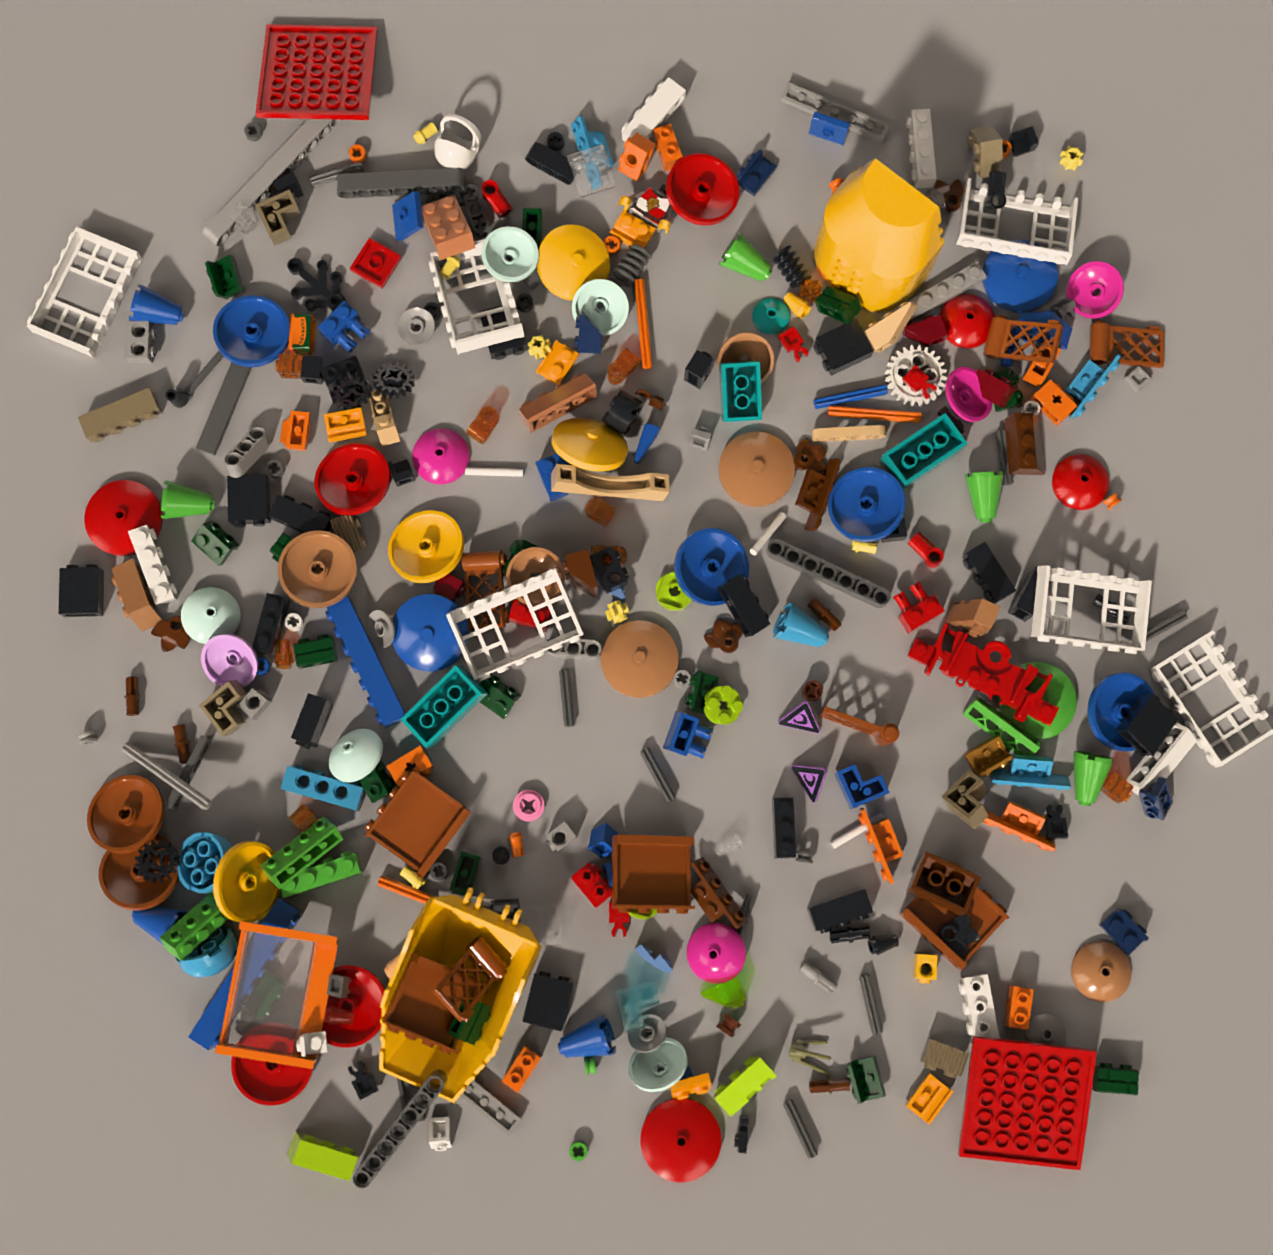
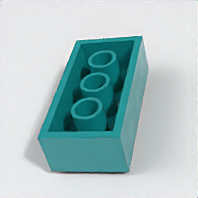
[880,413,968,490]
[400,665,488,748]

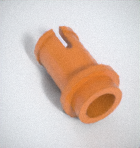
[508,832,525,857]

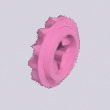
[513,790,545,821]

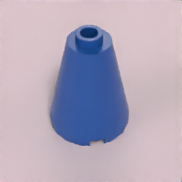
[129,284,185,325]
[132,906,188,945]
[558,1015,616,1058]

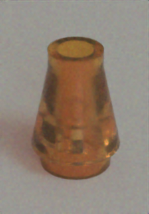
[274,639,294,669]

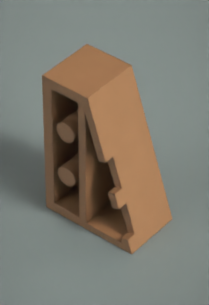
[111,559,163,632]
[944,599,1001,638]

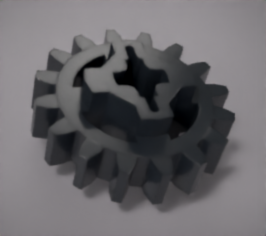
[373,362,415,399]
[329,372,372,410]
[134,839,180,884]

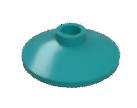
[752,298,790,335]

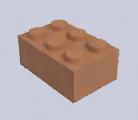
[421,195,475,260]

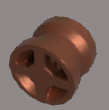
[802,681,823,702]
[716,1013,741,1038]

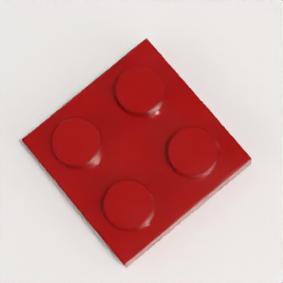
[349,238,402,289]

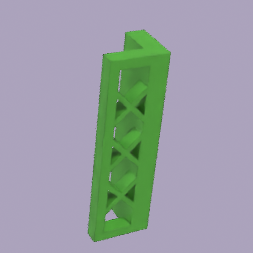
[963,695,1041,756]

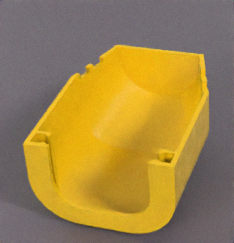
[814,158,945,312]

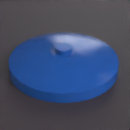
[982,239,1058,313]
[213,295,290,367]
[828,467,906,542]
[674,528,749,606]
[392,593,469,672]
[1087,673,1155,751]

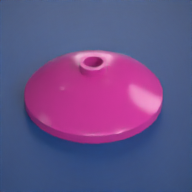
[1066,261,1124,319]
[946,367,992,422]
[412,428,470,485]
[686,923,746,984]

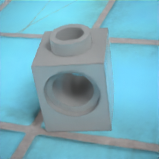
[237,688,271,720]
[546,821,577,852]

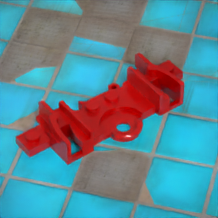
[907,623,1059,726]

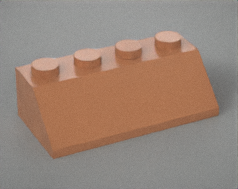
[519,373,597,433]

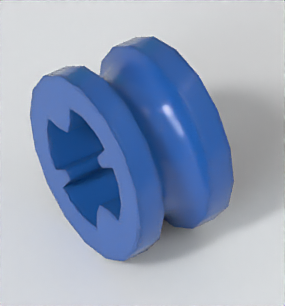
[257,657,271,676]

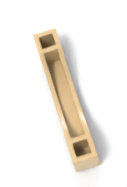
[551,464,670,501]

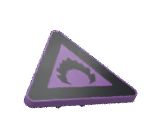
[778,701,820,733]
[791,764,827,803]

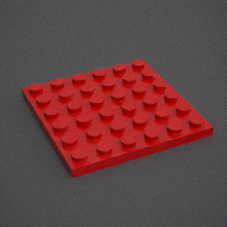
[255,24,378,120]
[958,1036,1097,1171]

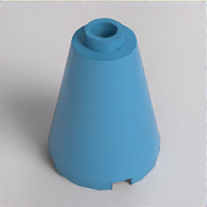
[773,602,829,648]

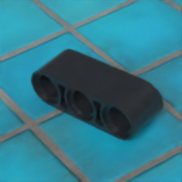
[525,142,581,185]

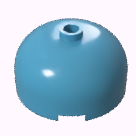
[177,832,233,893]
[175,923,237,978]

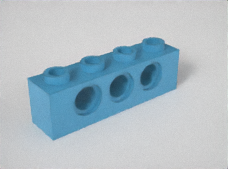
[280,764,365,812]

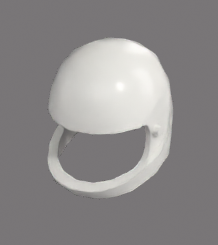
[434,114,482,170]

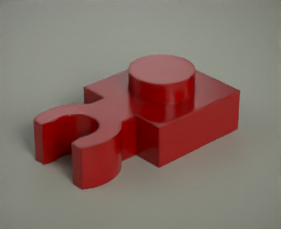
[778,326,809,362]
[902,365,937,399]
[609,903,629,937]

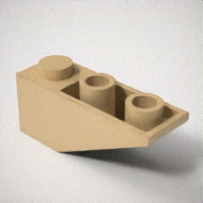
[864,301,918,352]
[369,389,400,446]

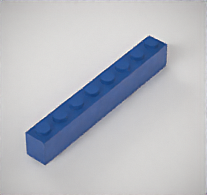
[325,595,406,728]
[188,898,301,1050]

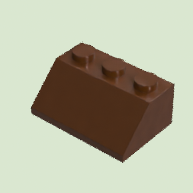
[1004,413,1045,475]
[562,549,598,598]
[906,852,981,916]

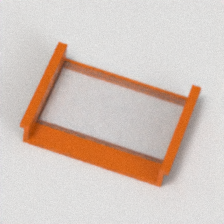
[215,921,339,1069]

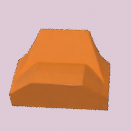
[280,410,311,451]

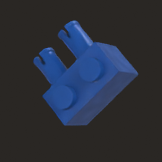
[318,301,371,353]
[663,712,713,759]

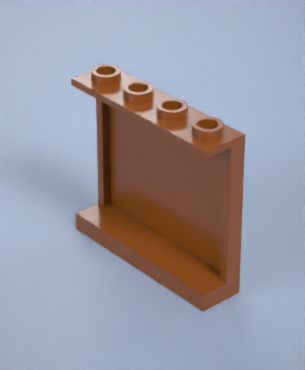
[364,769,471,877]
[612,834,695,914]
[899,862,1009,970]
[382,952,485,1055]

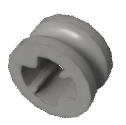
[673,670,691,688]
[77,731,97,745]

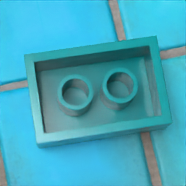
[719,361,762,422]

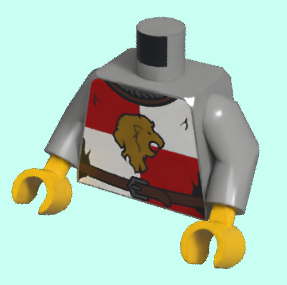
[618,184,674,234]

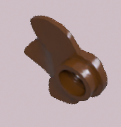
[928,179,964,212]
[635,389,667,410]
[793,438,827,473]
[151,616,190,652]
[704,618,742,653]

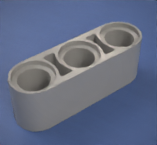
[224,427,269,478]
[546,637,602,660]

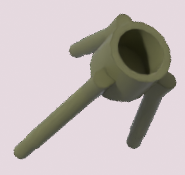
[789,1039,832,1076]

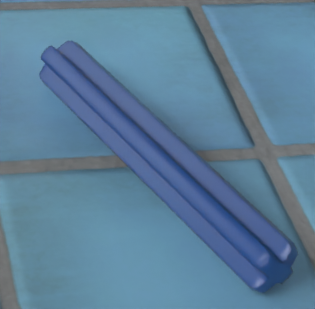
[813,384,888,409]

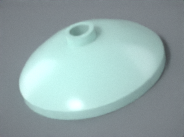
[481,226,539,282]
[572,279,629,336]
[181,587,241,644]
[329,729,383,782]
[628,1037,688,1092]

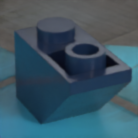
[575,312,602,354]

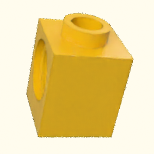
[913,954,938,983]

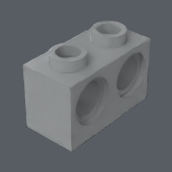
[125,321,156,364]

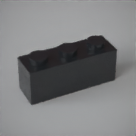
[268,495,331,533]
[962,542,1017,604]
[716,574,771,638]
[252,593,290,657]
[772,797,796,859]
[807,889,873,934]

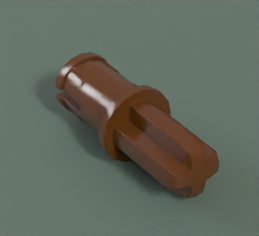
[807,597,842,631]
[124,676,140,716]
[173,724,190,764]
[809,1077,850,1094]

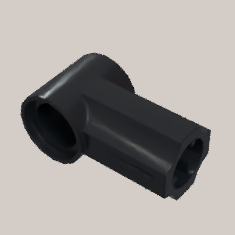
[984,171,1007,210]

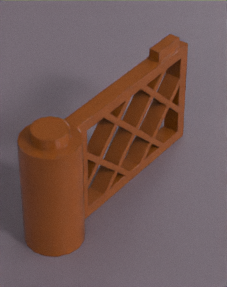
[983,315,1063,363]
[1089,320,1164,368]
[462,550,509,630]
[819,706,900,747]
[432,935,508,1021]

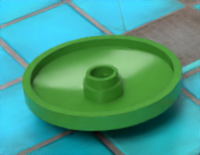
[997,662,1077,740]

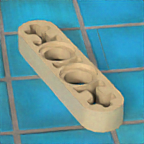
[812,425,886,442]

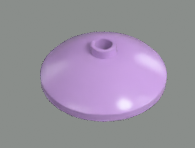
[201,634,258,688]

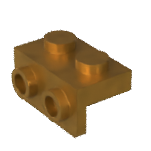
[964,735,1013,777]

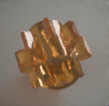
[799,278,823,303]

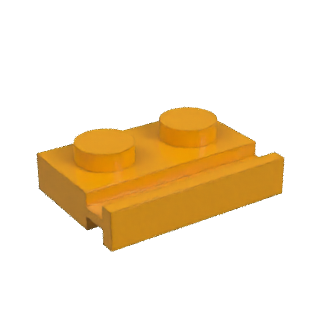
[610,210,656,248]
[536,340,579,385]
[324,407,367,443]
[670,1073,712,1100]
[905,1073,953,1125]

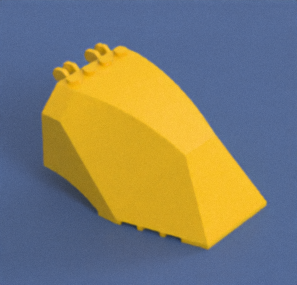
[379,887,542,1103]

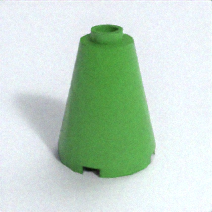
[718,232,772,282]
[965,471,1004,523]
[161,480,215,519]
[1073,751,1113,806]

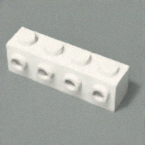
[622,77,686,142]
[906,109,937,189]
[128,525,178,606]
[1125,722,1196,795]
[959,974,1000,1051]

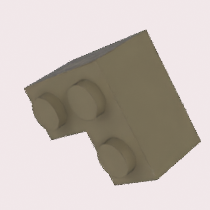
[967,126,1003,178]
[255,189,301,246]
[199,680,247,737]
[941,770,988,830]

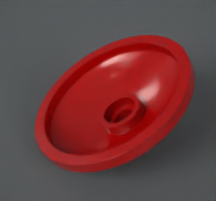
[940,294,995,349]
[1052,454,1110,510]

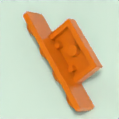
[983,801,1056,852]
[858,808,904,884]

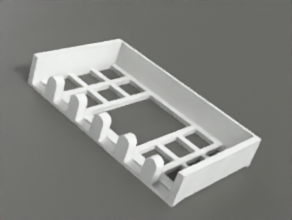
[956,178,1078,265]
[27,227,143,358]
[429,239,525,355]
[1030,565,1152,654]
[446,568,584,681]
[1150,630,1273,768]

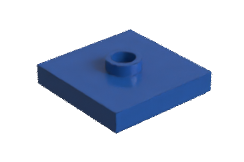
[809,112,850,145]
[392,191,423,241]

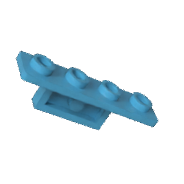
[571,116,614,191]
[1065,354,1121,419]
[990,754,1071,790]

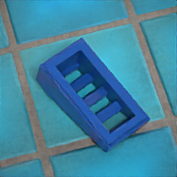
[634,423,660,464]

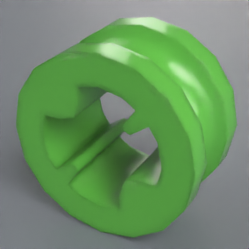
[584,1056,596,1075]
[569,1141,588,1161]

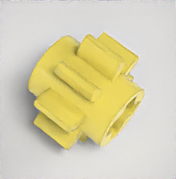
[1059,146,1084,171]
[527,335,552,360]
[605,600,629,624]

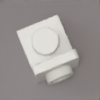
[296,1031,328,1057]
[429,1117,452,1151]

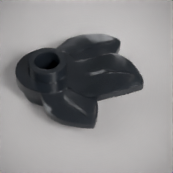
[939,915,980,956]

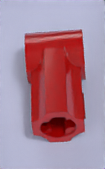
[482,180,513,219]
[908,532,944,568]

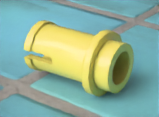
[413,122,438,144]
[439,255,461,280]
[852,540,877,554]
[400,865,426,890]

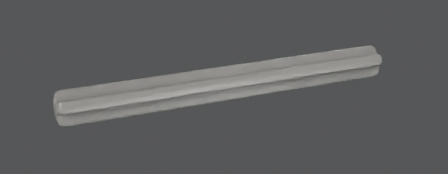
[122,742,212,810]

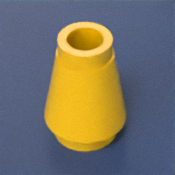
[784,291,811,319]

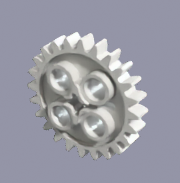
[885,345,947,406]

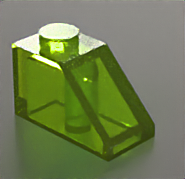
[700,977,747,1010]

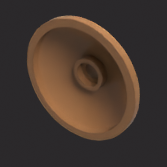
[717,332,774,384]
[506,547,565,606]
[1071,941,1132,1002]

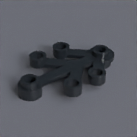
[287,258,347,312]

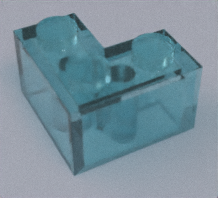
[615,981,660,1034]

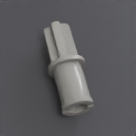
[799,960,838,993]

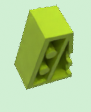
[713,1055,777,1117]
[287,1131,358,1181]

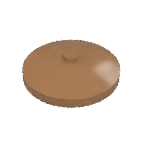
[719,431,795,507]
[278,530,358,608]
[601,620,678,698]

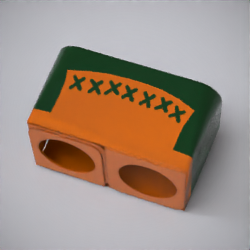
[288,314,316,355]

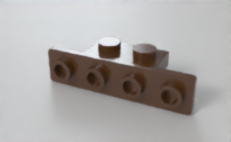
[795,458,841,531]
[691,857,748,929]

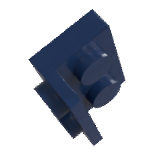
[737,149,777,197]
[1139,777,1173,821]
[1099,909,1149,955]

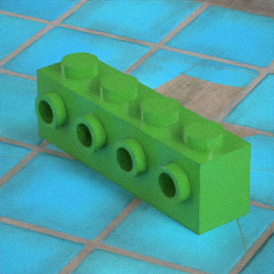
[260,816,343,890]
[281,851,364,898]
[159,892,229,961]

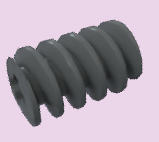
[612,245,652,288]

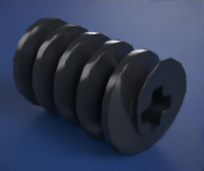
[773,245,812,288]

